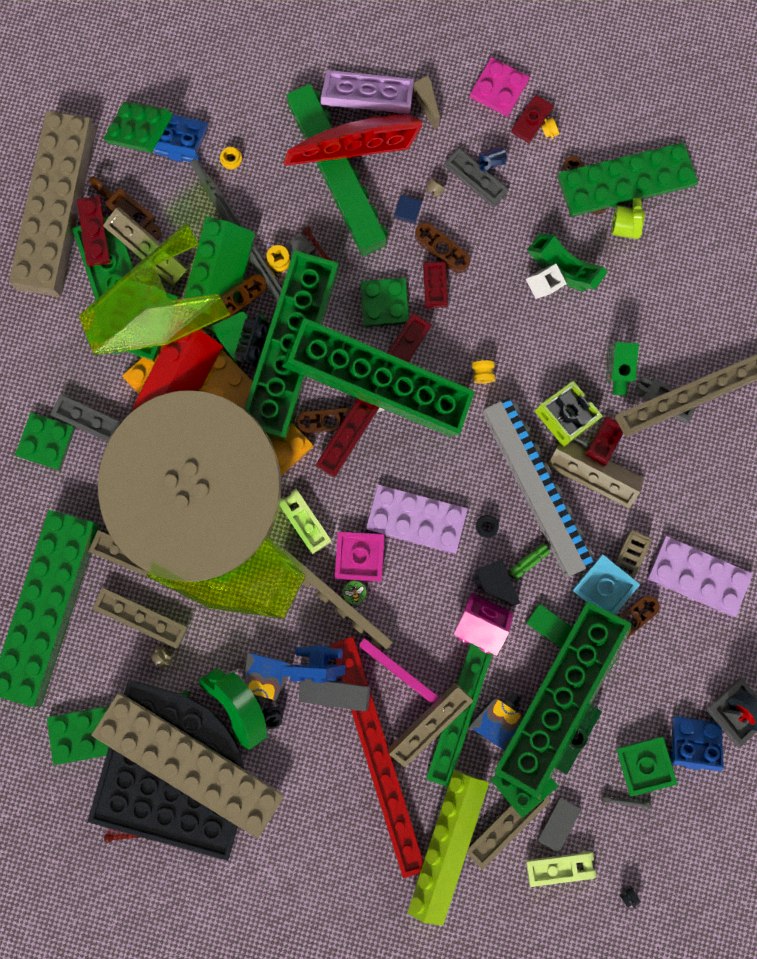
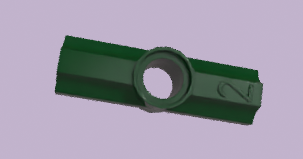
[557,705,602,775]

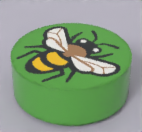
[343,581,367,605]

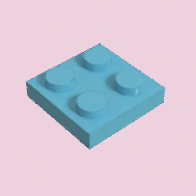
[572,554,640,615]

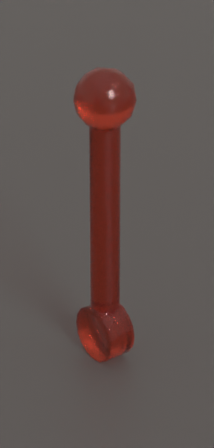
[303,226,331,261]
[104,833,150,843]

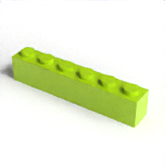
[407,770,489,926]

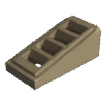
[413,76,440,129]
[615,530,652,579]

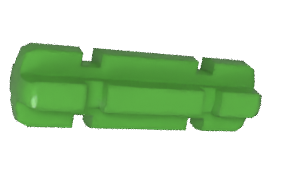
[509,543,550,580]

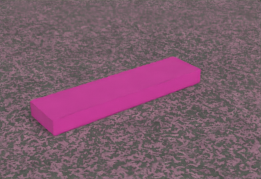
[359,638,439,704]

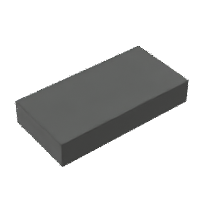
[537,797,581,853]

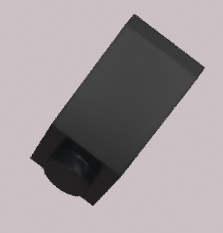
[472,559,520,606]

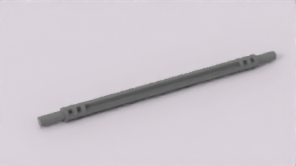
[190,159,283,303]

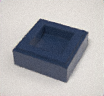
[394,194,422,224]

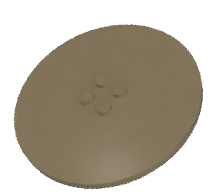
[98,391,281,582]

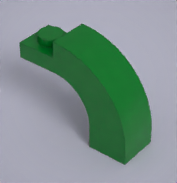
[527,233,608,292]
[199,668,267,750]

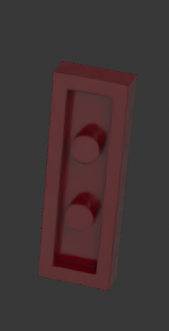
[77,196,111,267]

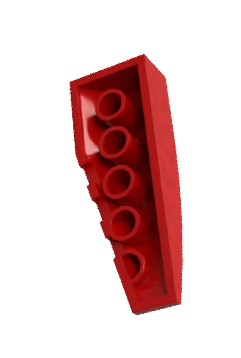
[283,114,423,166]
[131,319,223,413]

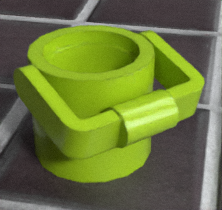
[611,198,645,240]

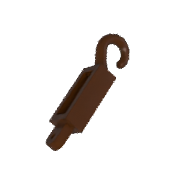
[89,176,162,240]

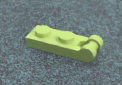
[279,488,332,554]
[526,851,597,887]

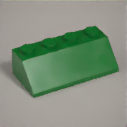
[182,216,256,316]

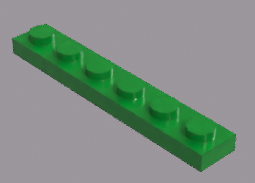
[426,643,492,787]

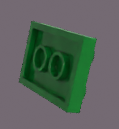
[103,102,173,153]

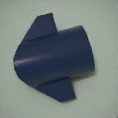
[479,146,507,171]

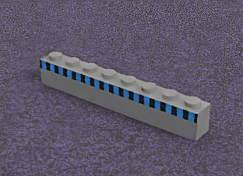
[482,398,595,578]

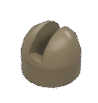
[426,177,446,197]

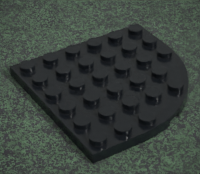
[87,679,245,861]

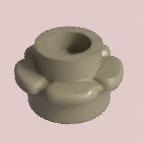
[151,647,173,669]

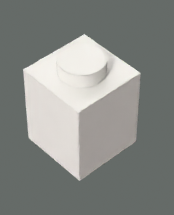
[526,264,566,299]

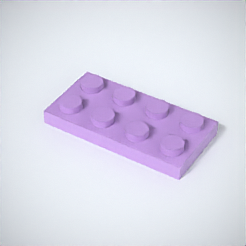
[321,70,414,114]
[366,485,468,554]
[647,536,753,617]

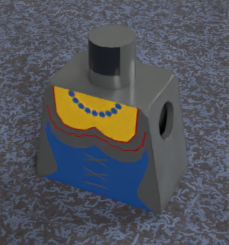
[244,653,292,711]
[469,691,523,751]

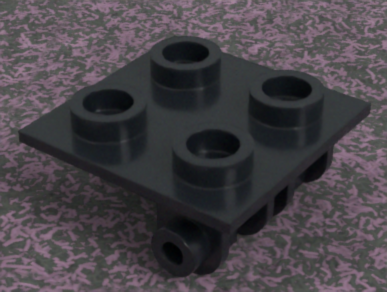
[234,315,270,369]

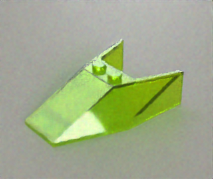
[78,222,230,355]
[146,536,306,619]

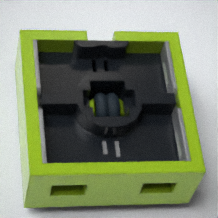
[534,381,603,447]

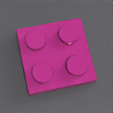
[470,57,530,117]
[335,532,384,582]

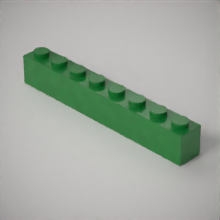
[286,84,388,257]

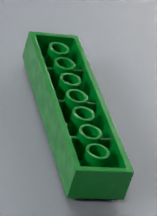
[244,250,339,443]
[282,318,475,437]
[0,509,100,708]
[494,601,631,800]

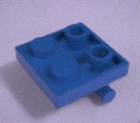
[154,114,208,163]
[281,645,345,683]
[669,716,724,772]

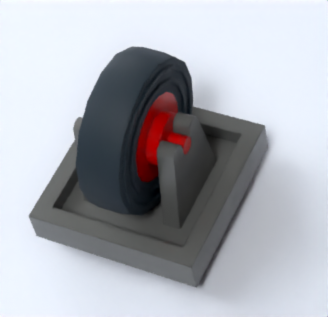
[706,678,757,747]

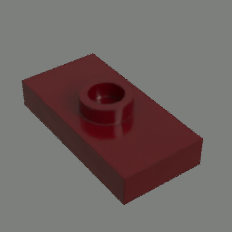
[511,95,554,144]
[423,262,448,308]
[585,416,623,466]

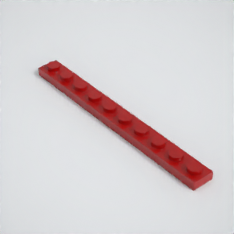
[331,637,424,878]

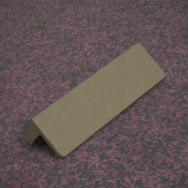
[547,441,644,509]

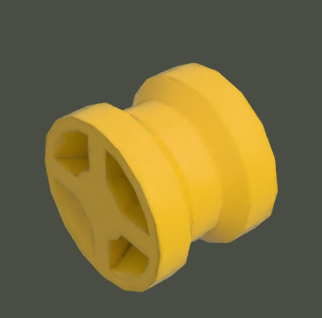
[266,245,290,273]
[472,360,496,384]

